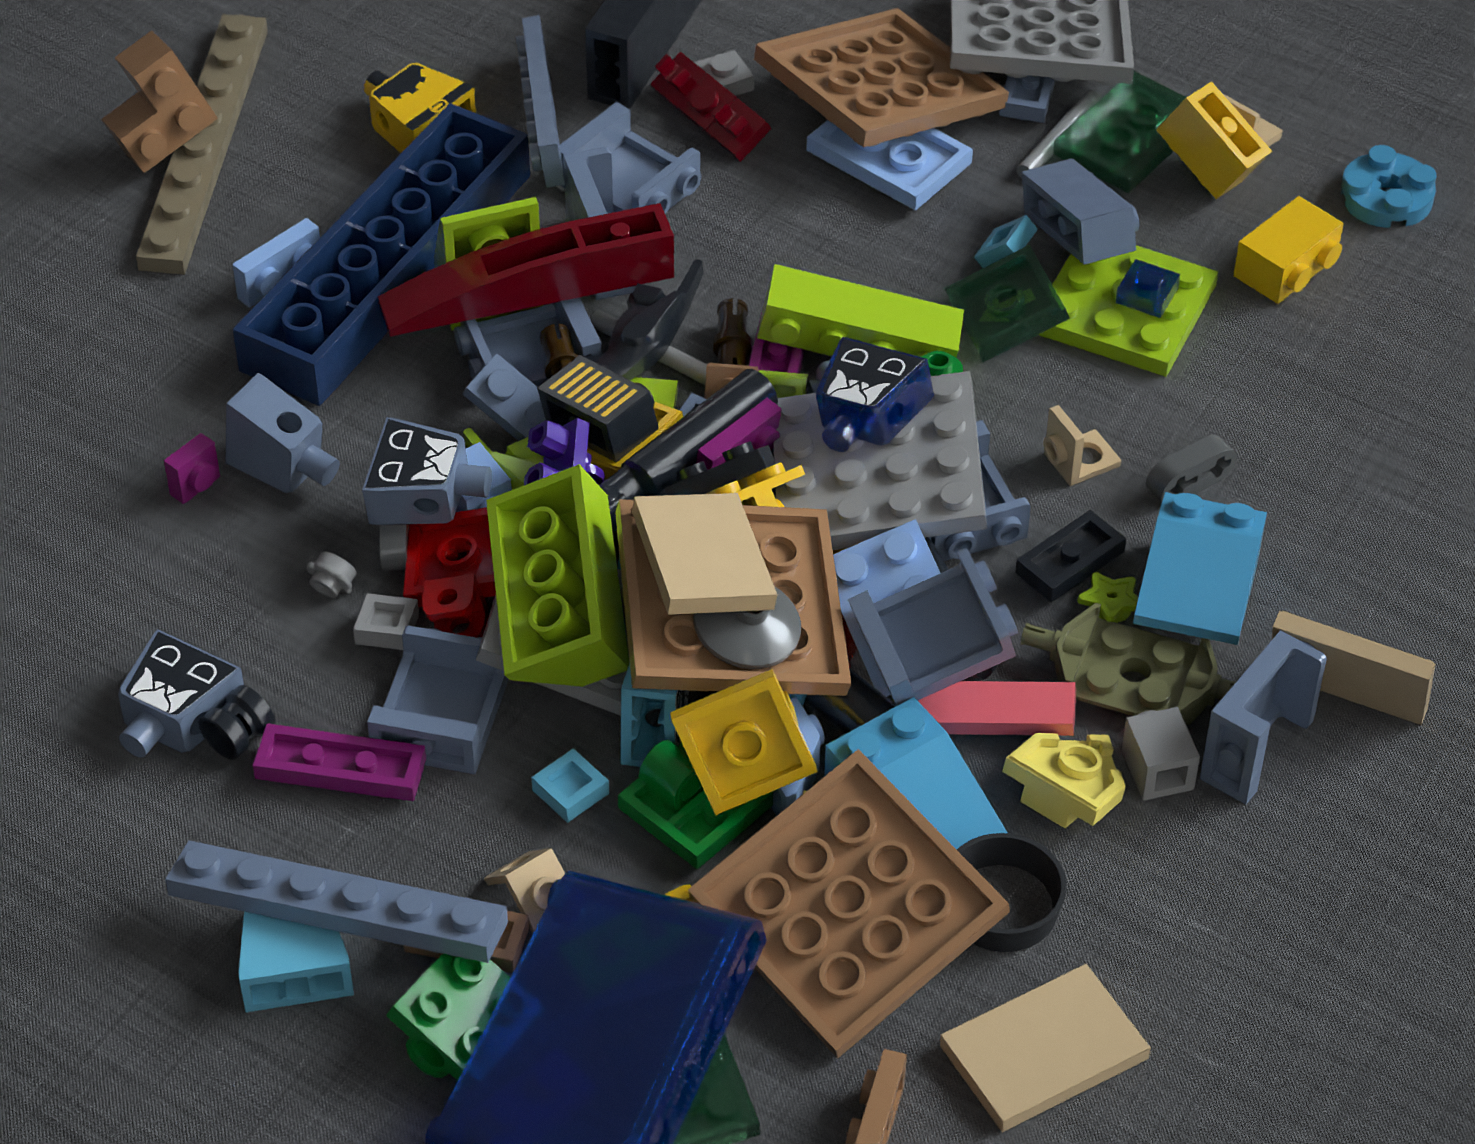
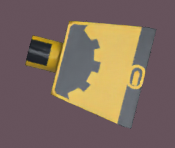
[364,63,476,153]

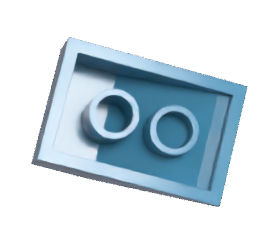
[1133,492,1267,645]
[824,697,1008,850]

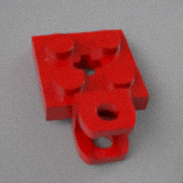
[403,507,496,638]

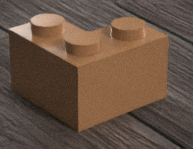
[101,30,218,173]

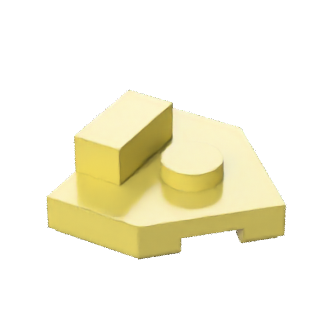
[1002,733,1126,828]

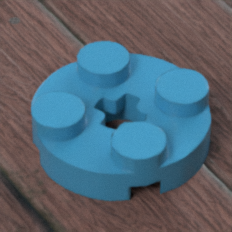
[1341,145,1437,228]

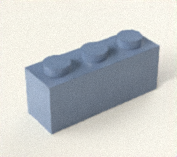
[1021,158,1139,264]

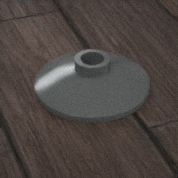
[693,586,801,669]

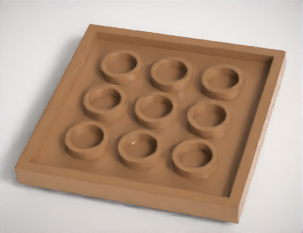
[754,8,1009,148]
[615,499,851,696]
[688,749,1010,1059]

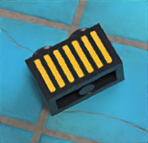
[537,355,659,462]

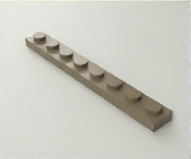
[136,14,268,275]

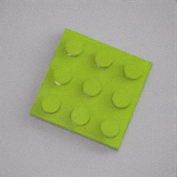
[1035,245,1219,377]

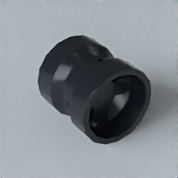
[198,685,275,760]

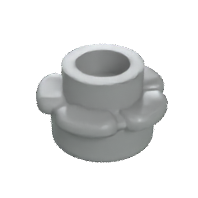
[306,552,356,598]

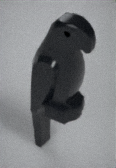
[585,259,704,381]

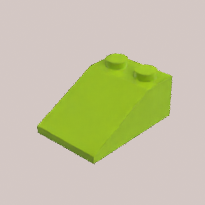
[434,197,544,331]

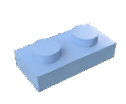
[232,218,320,308]

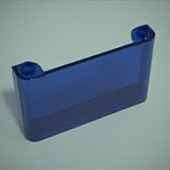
[425,871,767,1144]

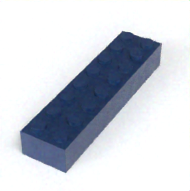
[233,103,531,406]

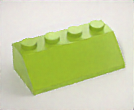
[486,464,629,687]

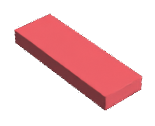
[918,681,1076,736]

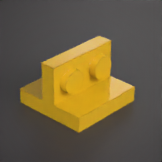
[670,669,818,815]

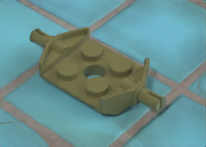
[1020,603,1236,725]

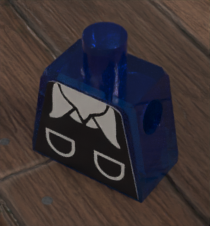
[816,337,934,452]

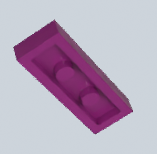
[253,723,427,801]

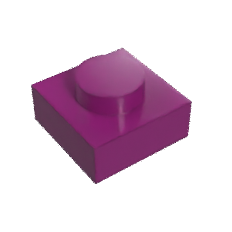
[164,433,220,504]

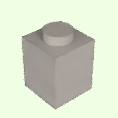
[1121,707,1200,801]

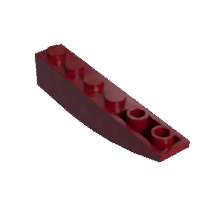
[378,203,674,337]

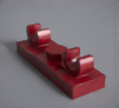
[650,51,772,162]

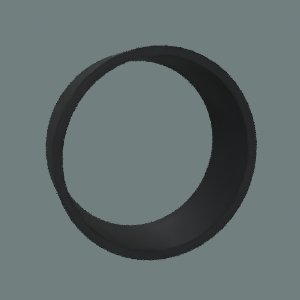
[957,833,1067,952]

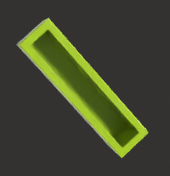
[757,264,964,376]

